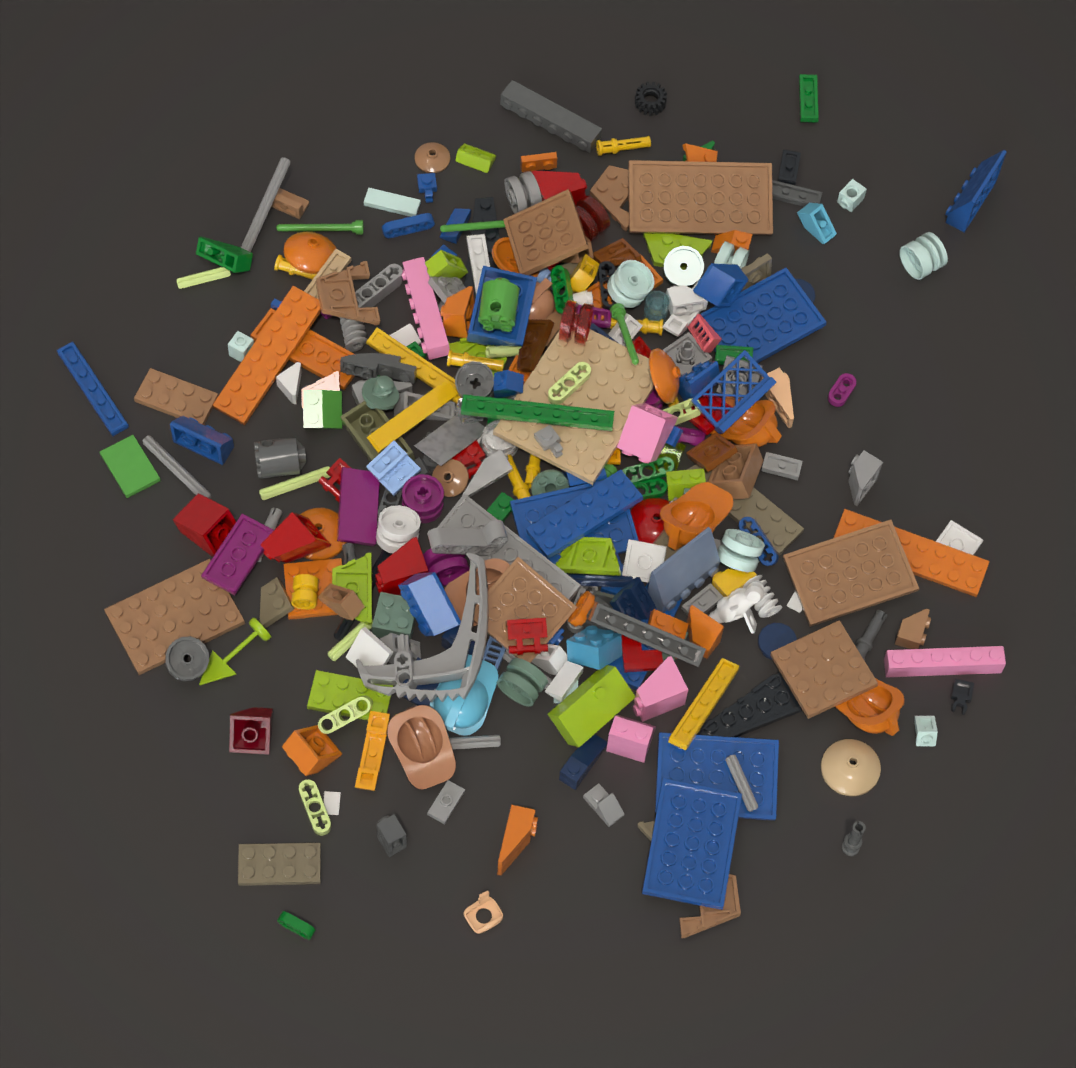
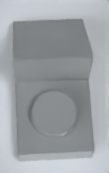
[583,783,624,827]

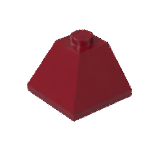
[229,707,273,755]

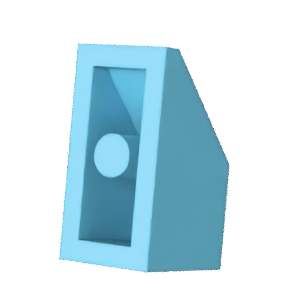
[797,203,837,244]

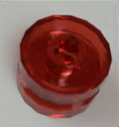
[575,196,610,241]
[559,300,594,346]

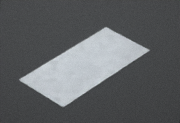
[414,412,487,466]

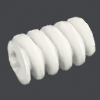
[743,575,782,618]

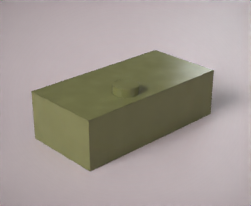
[340,401,415,462]

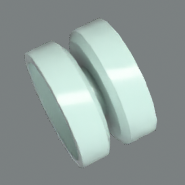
[714,241,749,268]
[663,246,704,286]
[607,260,655,308]
[718,529,765,572]

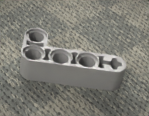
[355,264,403,308]
[427,520,508,555]

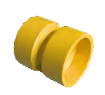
[291,574,319,610]

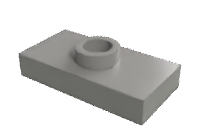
[427,780,465,825]

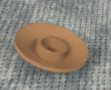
[415,142,450,173]
[432,459,469,497]

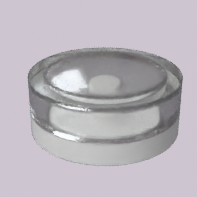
[482,420,519,459]

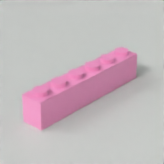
[402,257,450,360]
[884,646,1006,677]

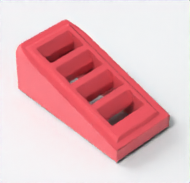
[687,314,722,353]

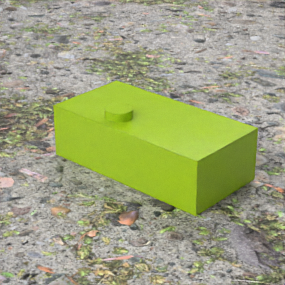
[548,665,635,747]

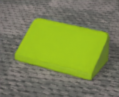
[456,143,496,173]

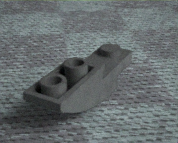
[340,353,417,384]

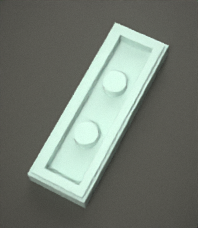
[364,188,421,217]

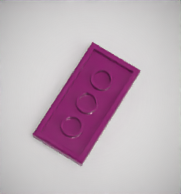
[337,467,379,546]
[201,514,274,595]

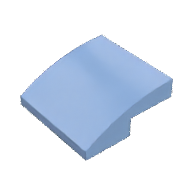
[366,441,421,496]

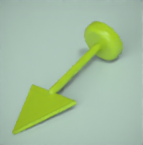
[199,617,271,685]

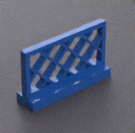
[690,350,777,434]

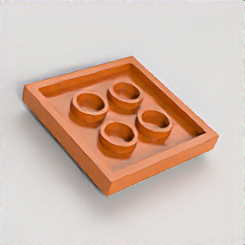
[284,558,342,620]

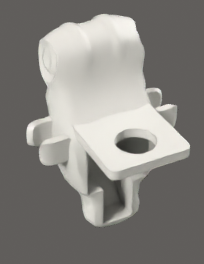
[709,581,765,634]

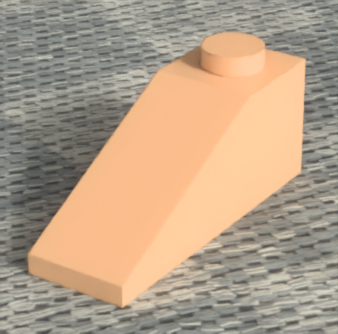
[760,367,794,428]

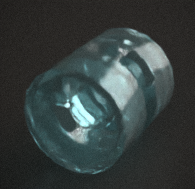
[644,291,669,322]

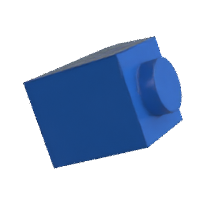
[493,370,524,398]

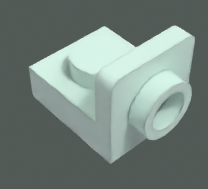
[914,716,938,746]

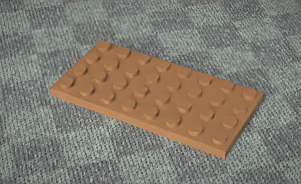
[628,160,773,235]

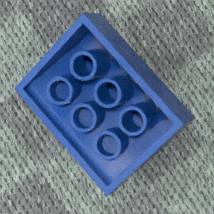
[945,150,1007,233]
[467,266,537,346]

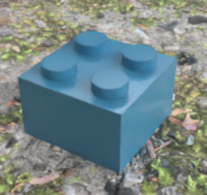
[566,626,622,670]

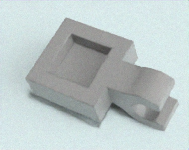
[534,425,563,458]

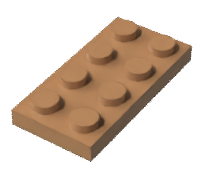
[134,368,219,425]

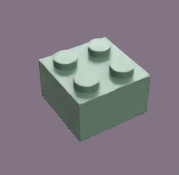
[372,592,416,639]

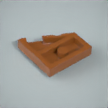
[593,238,642,266]

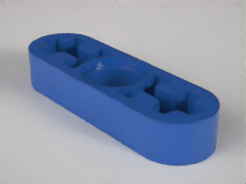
[382,213,435,238]
[739,517,779,566]

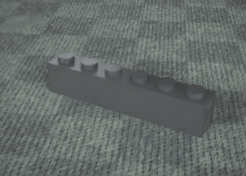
[500,80,602,153]
[588,601,706,667]

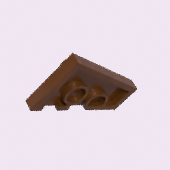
[517,319,555,372]

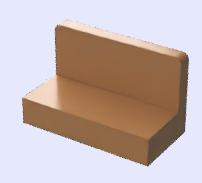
[271,188,309,219]

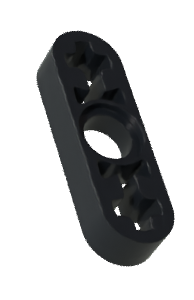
[598,261,617,310]

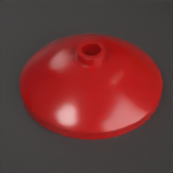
[630,498,670,544]

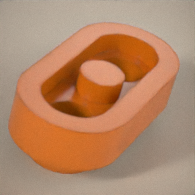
[568,591,595,627]

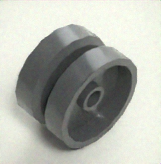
[165,636,209,682]

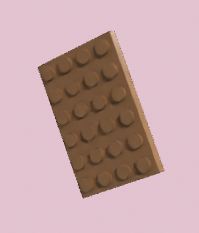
[783,520,919,627]
[104,559,245,675]

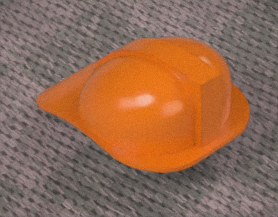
[710,397,782,447]
[660,482,733,550]
[835,678,905,736]

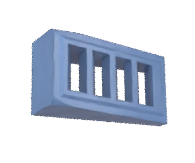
[483,636,506,672]

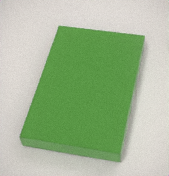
[100,435,160,498]

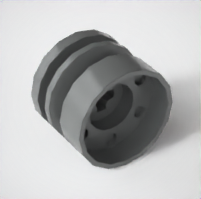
[455,361,494,399]

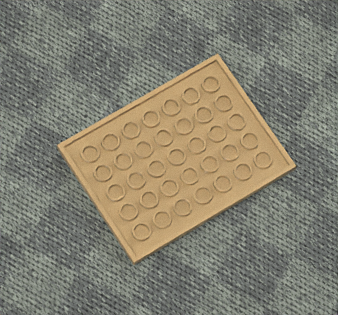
[493,318,655,485]

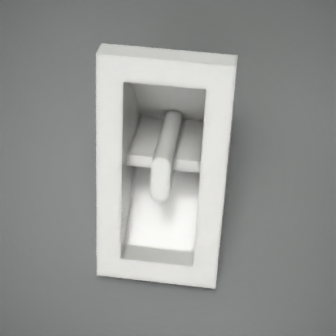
[276,362,302,404]

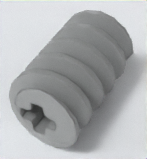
[339,317,368,352]

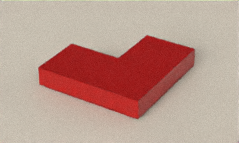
[621,634,663,673]

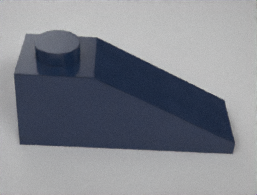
[559,734,608,790]

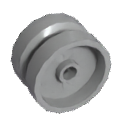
[504,171,542,214]

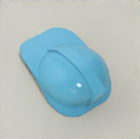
[430,654,498,736]

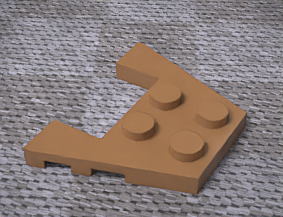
[590,165,629,231]
[315,261,380,325]
[679,874,741,938]

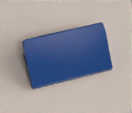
[440,209,471,244]

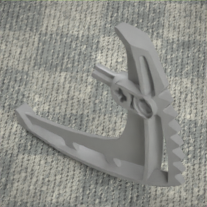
[356,553,489,702]

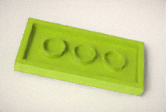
[307,670,393,720]

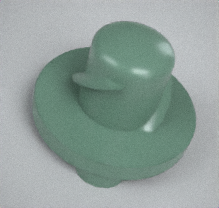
[362,375,399,410]
[531,470,569,496]

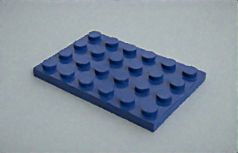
[694,268,826,376]
[510,480,639,564]
[655,733,779,820]
[642,778,742,910]

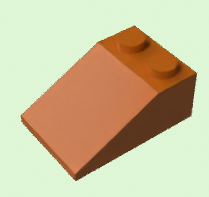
[497,805,538,875]

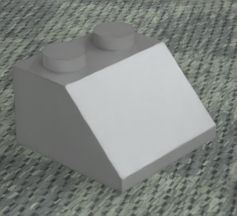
[848,450,883,506]

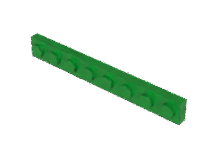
[461,394,615,431]

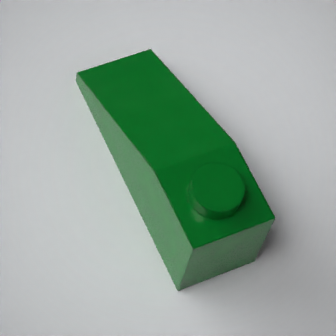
[196,236,253,273]

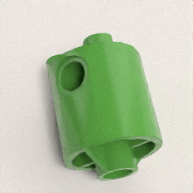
[478,278,520,332]

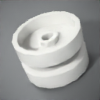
[376,505,421,553]

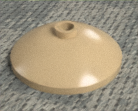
[821,739,881,796]

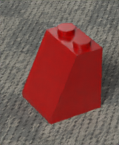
[532,171,587,209]
[173,493,236,557]
[260,512,331,563]
[375,537,428,595]

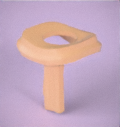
[464,891,503,934]

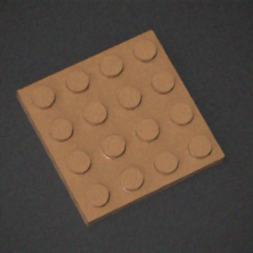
[503,189,589,275]
[474,557,577,663]
[770,620,878,719]

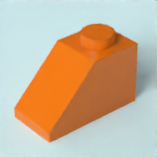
[711,230,752,256]

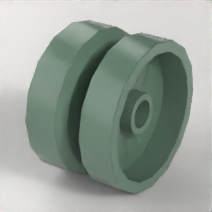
[497,658,548,707]

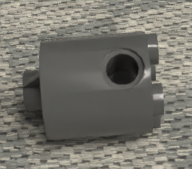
[254,437,306,479]

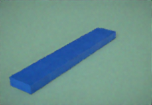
[57,342,129,436]

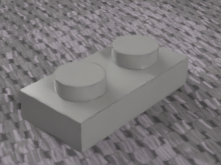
[761,452,803,480]
[681,583,723,615]

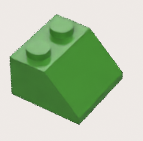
[303,390,342,429]

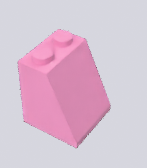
[617,403,678,463]
[633,656,688,722]
[606,715,656,763]

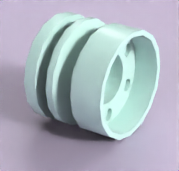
[900,232,948,280]

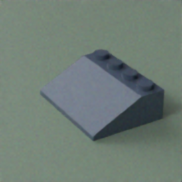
[648,527,720,613]

